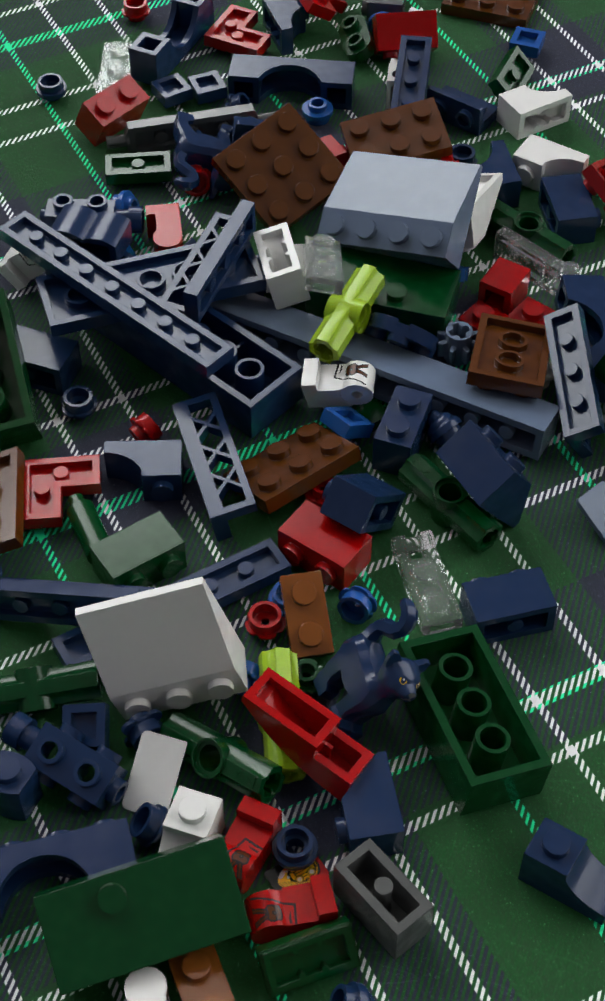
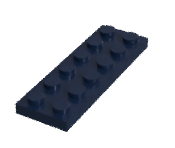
[35,241,267,337]

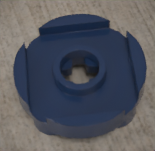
[364,312,439,359]

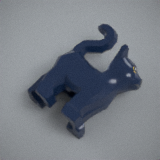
[173,111,232,200]
[313,598,430,740]

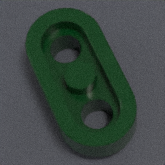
[338,15,375,63]

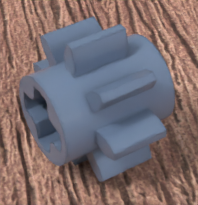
[437,321,477,366]

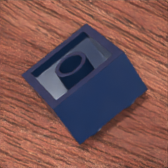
[436,420,532,528]

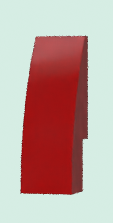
[241,667,374,801]

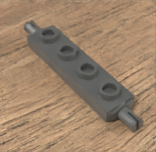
[105,103,275,153]

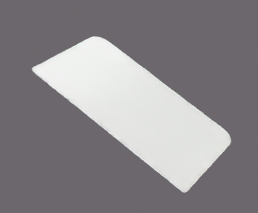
[122,730,187,812]

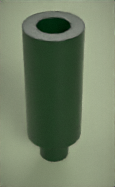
[67,493,108,564]

